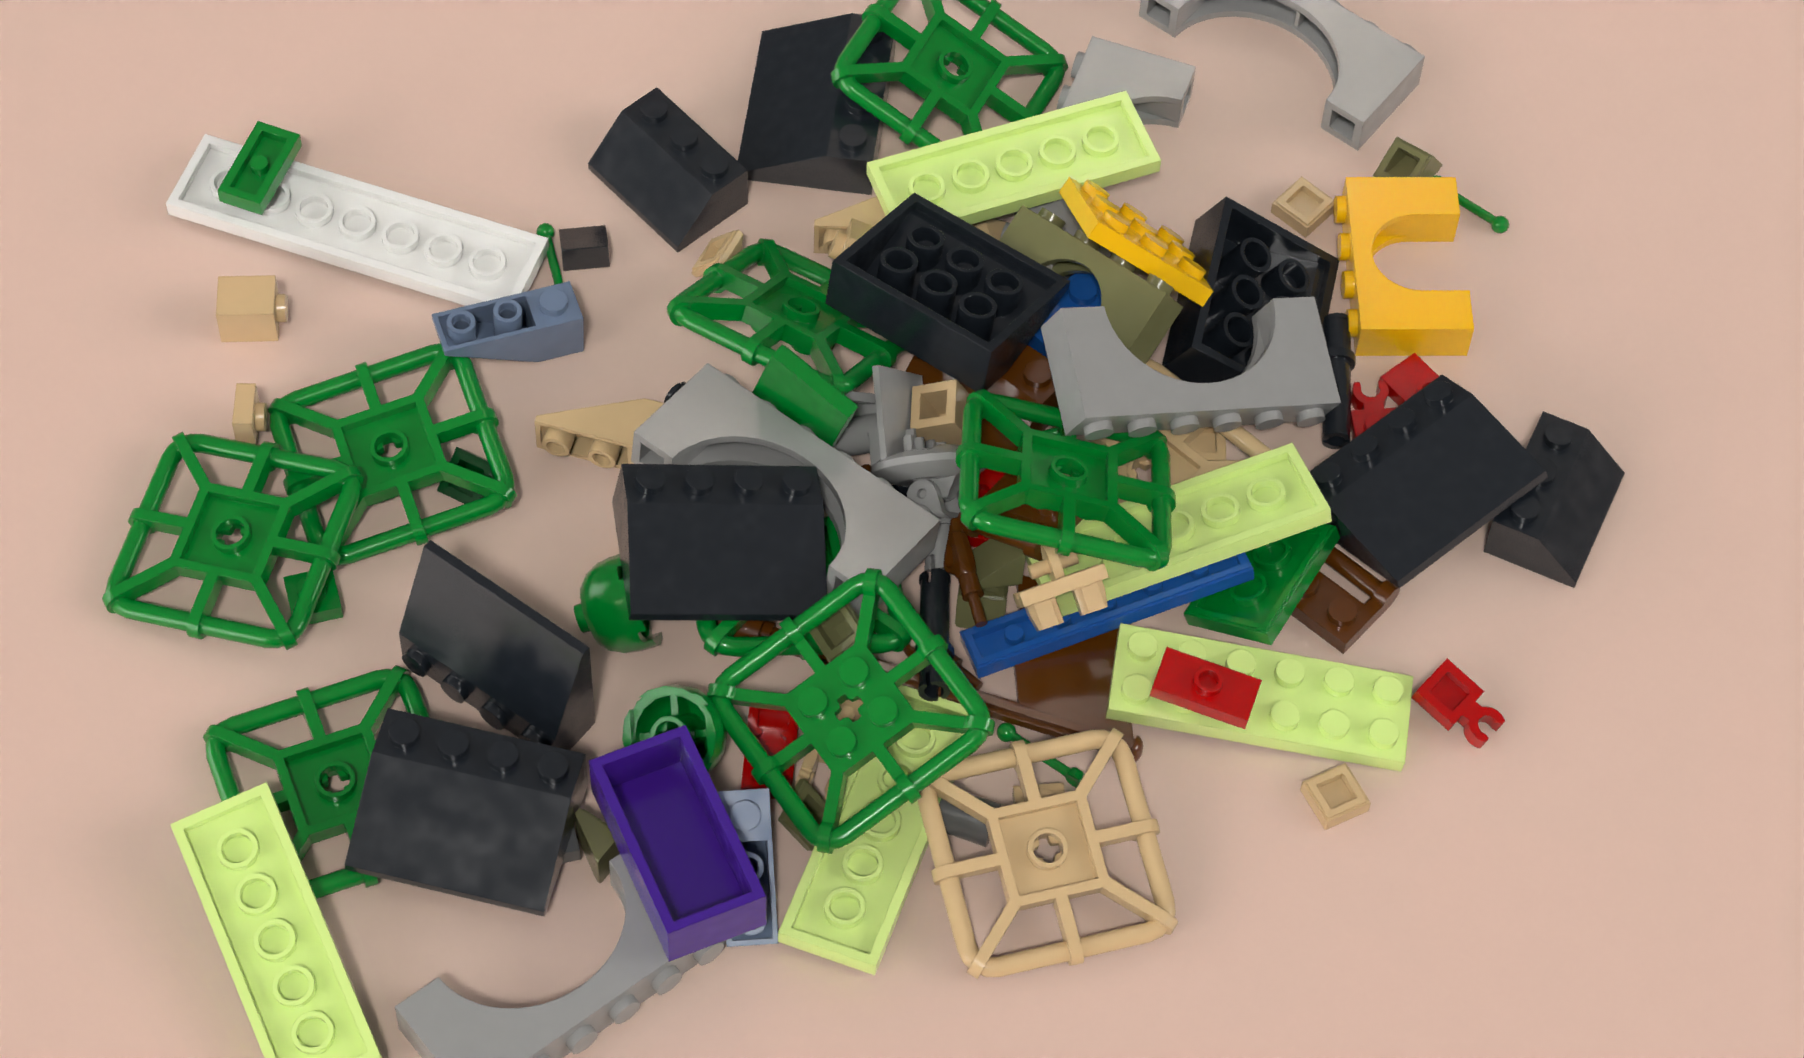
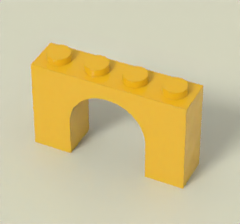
[1333,177,1474,356]

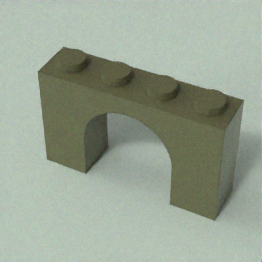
[999,205,1183,364]

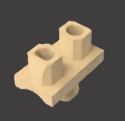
[1013,545,1109,631]

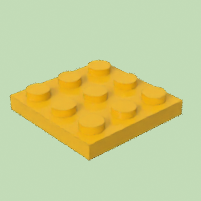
[1059,177,1214,307]

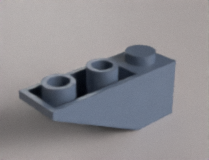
[432,281,584,362]
[717,788,779,947]

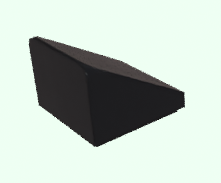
[559,225,610,271]

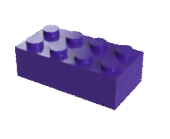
[589,725,766,962]

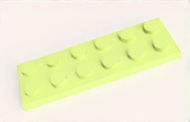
[866,91,1161,225]
[1025,443,1332,617]
[1106,623,1413,772]
[778,685,968,975]
[170,782,382,1058]

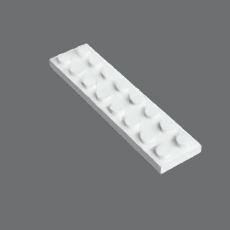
[166,134,549,306]

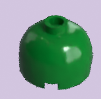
[574,554,662,653]
[622,684,727,773]

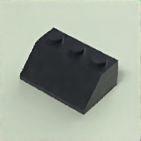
[588,87,748,252]
[1484,411,1625,588]

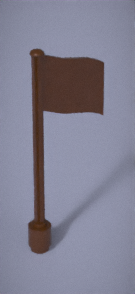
[716,575,1143,763]

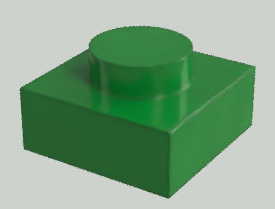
[283,571,343,625]

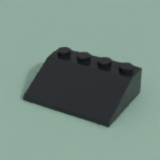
[738,13,896,195]
[825,193,1070,391]
[1162,196,1339,383]
[1310,375,1548,589]
[612,464,827,621]
[399,540,595,750]
[345,708,588,917]

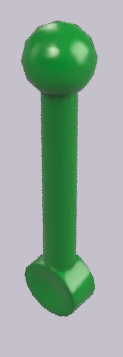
[1433,175,1509,234]
[536,223,563,285]
[997,722,1085,788]

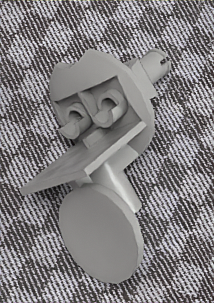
[835,365,986,572]

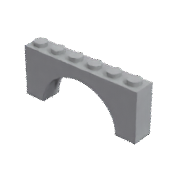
[1139,0,1425,151]
[1000,36,1196,279]
[1041,297,1341,440]
[631,363,940,616]
[395,854,726,1058]

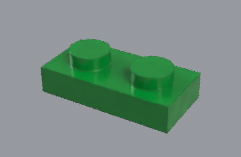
[217,121,302,215]

